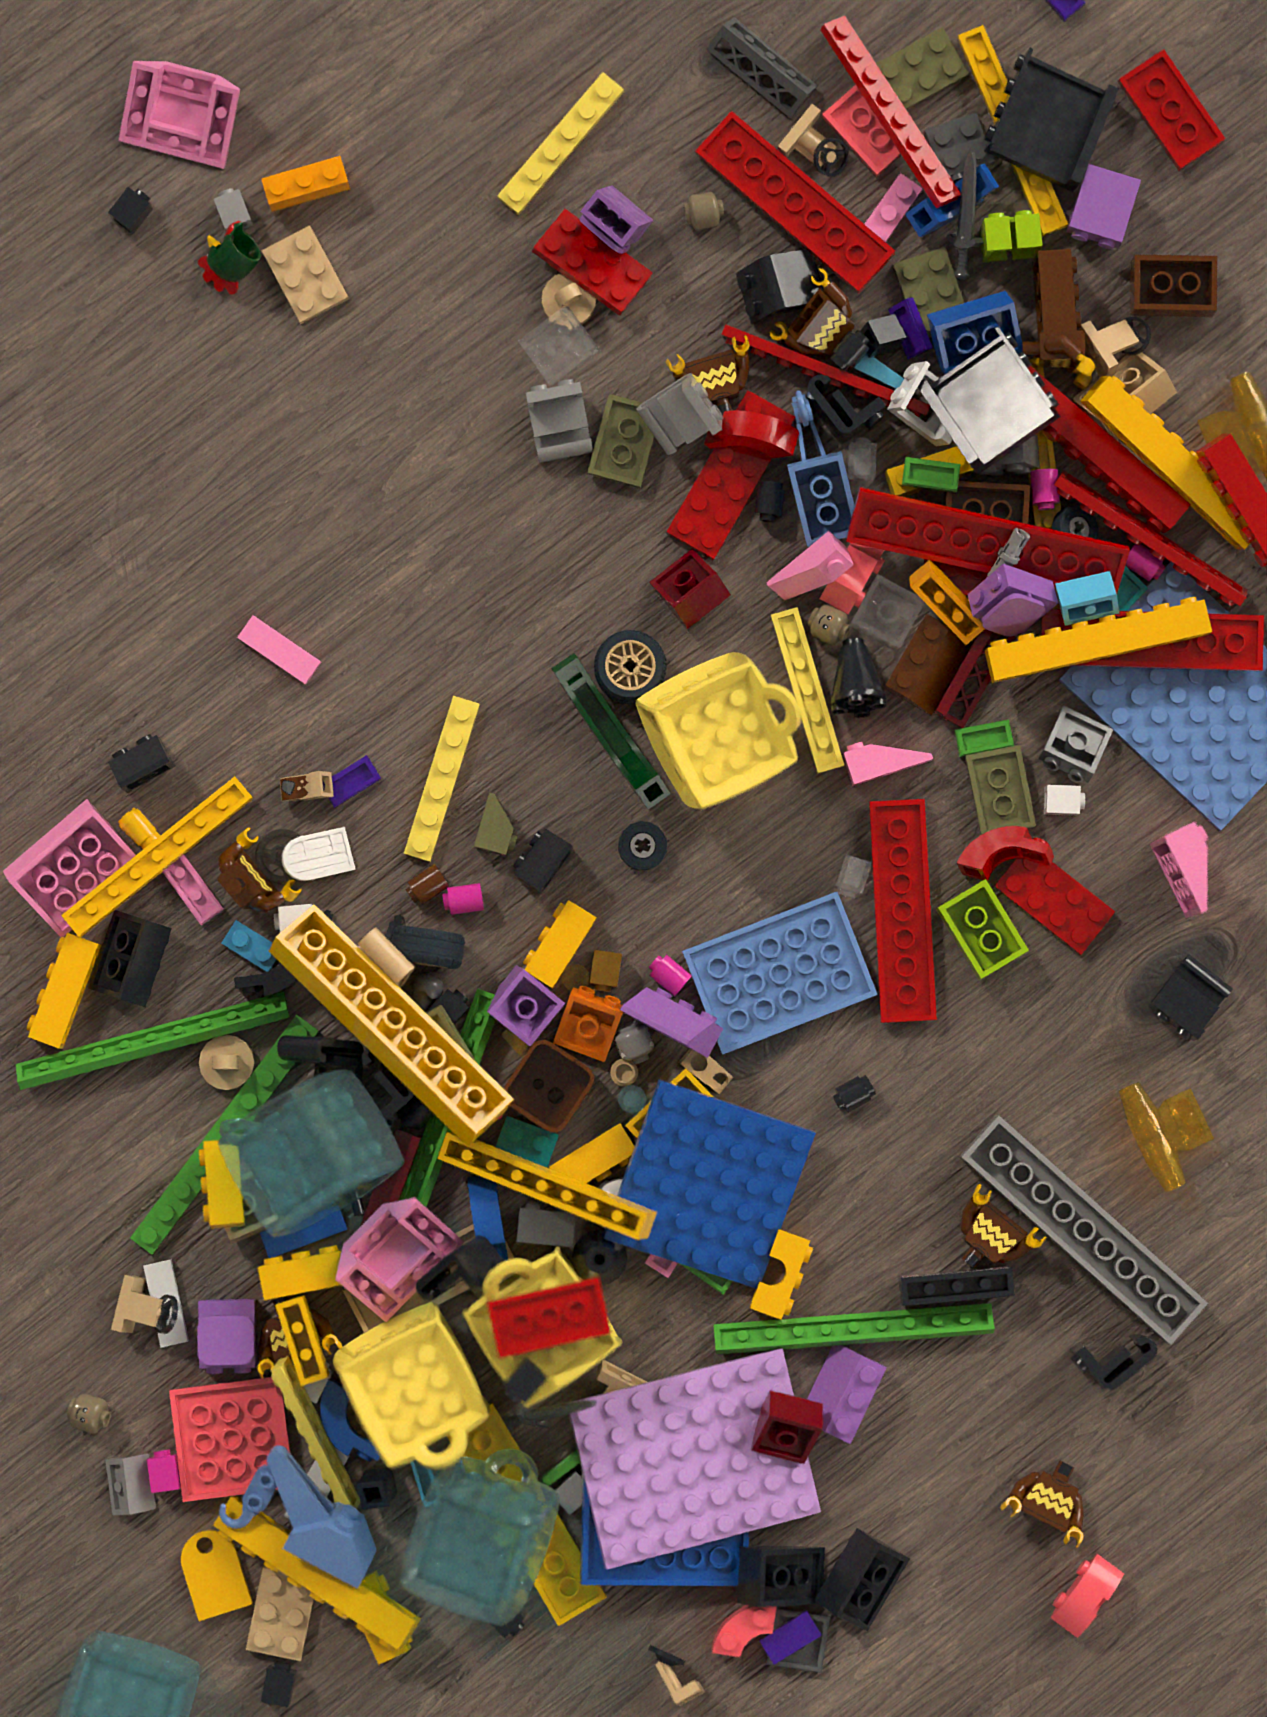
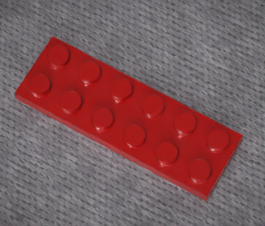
[666,390,795,560]

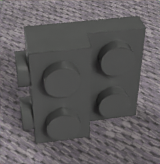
[924,112,995,183]
[1038,706,1113,783]

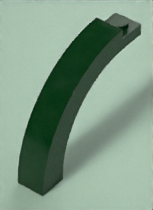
[551,653,671,809]

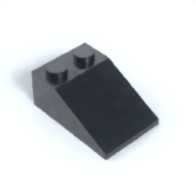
[737,1545,825,1607]

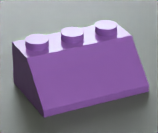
[620,987,723,1058]
[807,1345,886,1444]

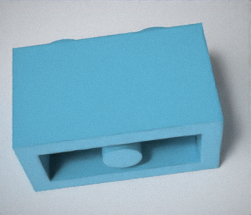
[1055,571,1119,626]

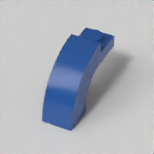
[905,164,999,237]
[467,1175,509,1261]
[320,1378,381,1462]

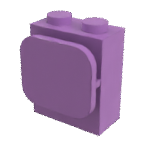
[1066,164,1141,249]
[579,185,654,254]
[968,564,1058,636]
[197,1298,258,1374]

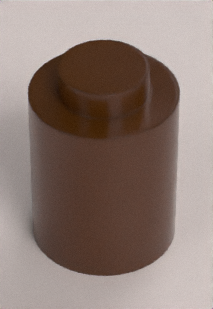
[405,864,450,905]

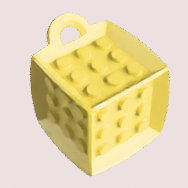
[635,652,801,809]
[462,1247,622,1408]
[333,1302,490,1469]

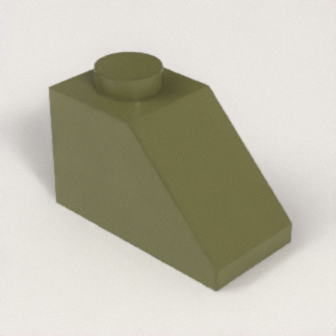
[474,793,518,857]

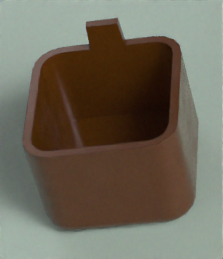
[504,1040,594,1132]

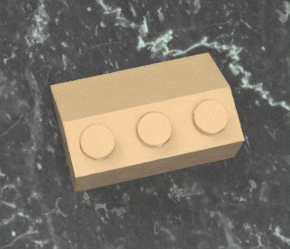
[1073,348,1177,441]

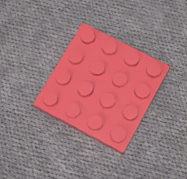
[169,1376,291,1502]

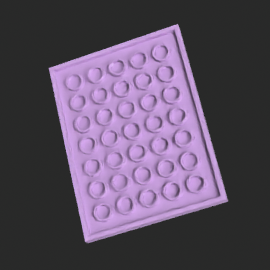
[568,1348,821,1569]

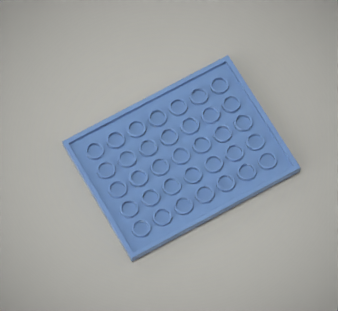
[1059,562,1267,831]

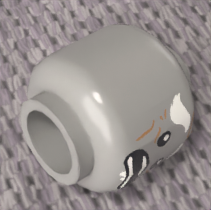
[614,1021,654,1064]

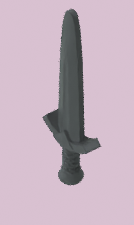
[946,152,984,281]
[502,1400,596,1430]

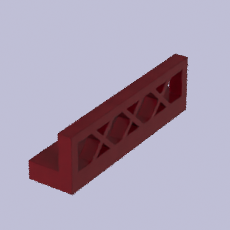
[934,629,1016,728]
[360,1129,422,1227]

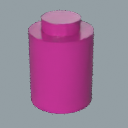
[1030,469,1060,511]
[1125,543,1166,581]
[443,883,484,915]
[648,954,692,997]

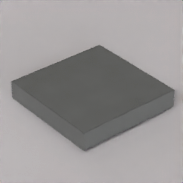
[766,1608,830,1673]

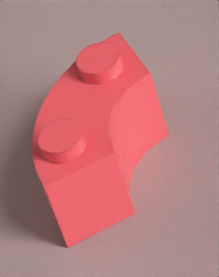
[820,543,885,615]
[1050,1554,1124,1638]
[712,1605,777,1657]

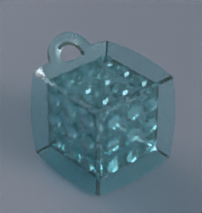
[218,1070,404,1237]
[399,1449,560,1626]
[57,1631,202,1717]

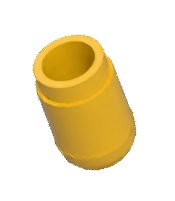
[118,808,161,849]

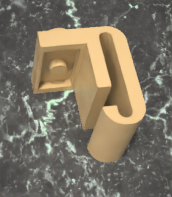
[358,927,415,988]

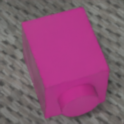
[147,1449,181,1493]

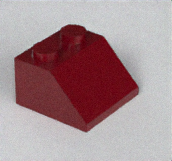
[649,549,731,629]
[751,1390,823,1464]

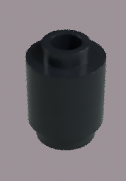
[830,330,870,372]
[754,481,785,523]
[833,1075,876,1113]
[400,1096,435,1130]

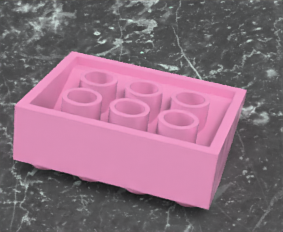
[3,799,136,937]
[1150,822,1208,918]

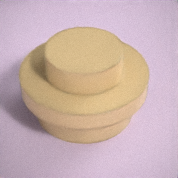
[610,1059,638,1086]

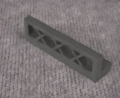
[707,17,818,118]

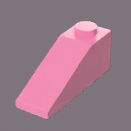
[766,531,854,600]
[842,742,933,786]

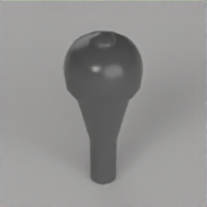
[411,972,444,1012]

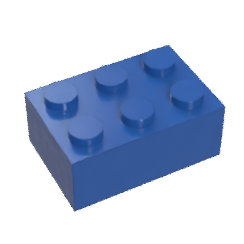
[927,291,1023,374]

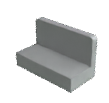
[105,1454,156,1515]

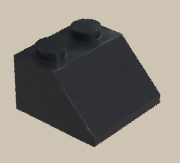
[108,734,175,793]
[513,829,573,894]

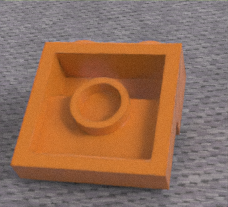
[553,986,623,1062]

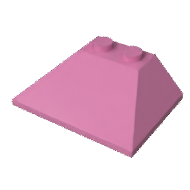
[119,61,240,169]
[336,1198,464,1322]

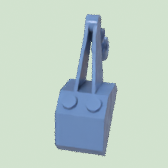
[787,390,854,547]
[219,1445,377,1588]

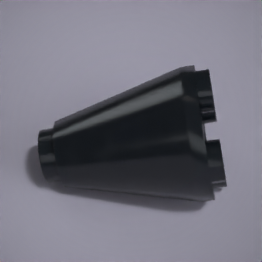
[831,638,886,718]
[572,1229,628,1285]

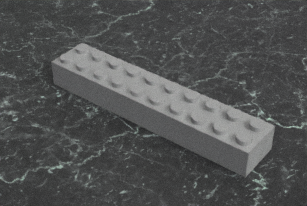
[959,1115,1208,1345]

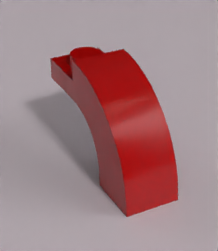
[704,410,800,459]
[957,826,1054,881]

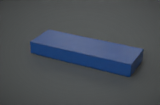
[260,1203,348,1258]

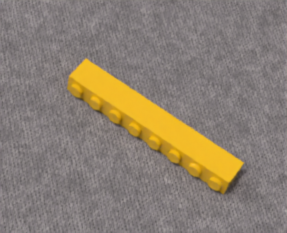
[1080,376,1250,550]
[985,597,1212,683]
[437,1132,657,1240]
[213,1495,421,1651]

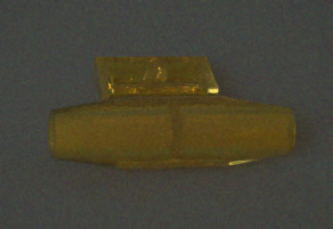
[1197,372,1267,480]
[1119,1082,1214,1192]

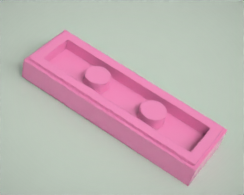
[237,615,322,685]
[163,855,224,926]

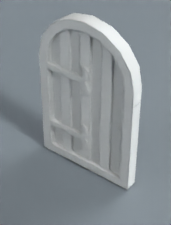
[282,827,355,881]

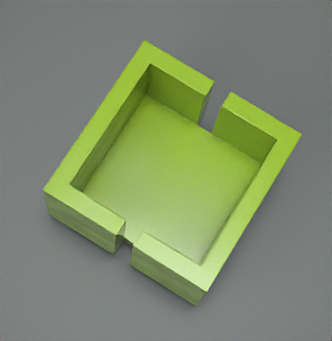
[979,210,1042,263]

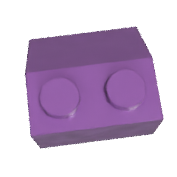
[487,965,565,1046]

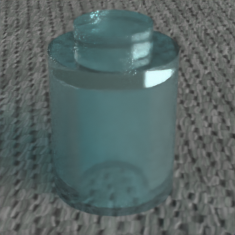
[618,1085,646,1113]

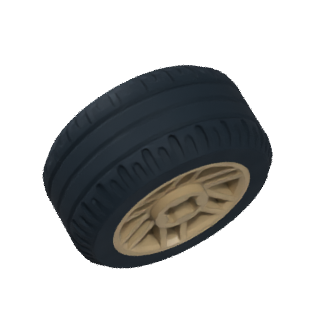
[594,630,667,704]
[391,925,465,969]

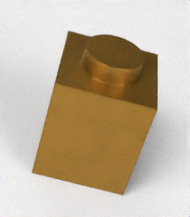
[590,950,622,992]

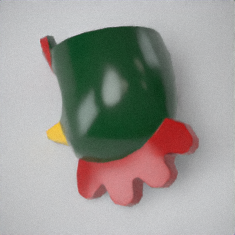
[198,221,261,295]

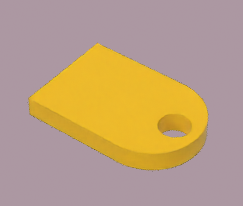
[181,1530,253,1621]

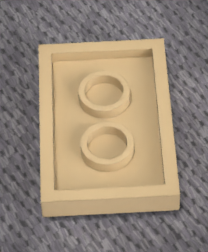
[262,225,349,324]
[246,1566,314,1661]

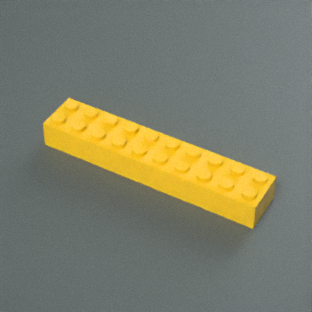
[269,905,514,1146]

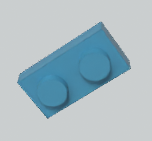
[222,920,277,972]

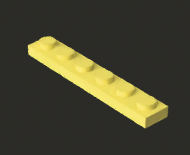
[497,72,624,215]
[771,607,844,774]
[404,696,480,862]
[271,1356,360,1509]

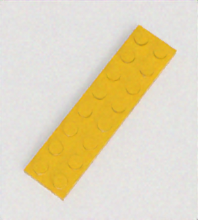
[447,1403,607,1626]

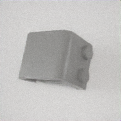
[636,373,724,455]
[526,379,593,463]

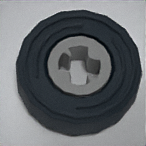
[1052,505,1099,539]
[618,821,667,871]

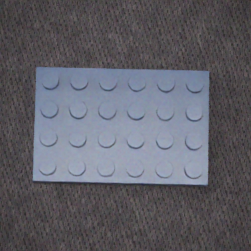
[682,892,878,1055]

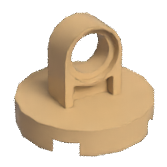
[542,274,596,328]
[199,1035,255,1090]

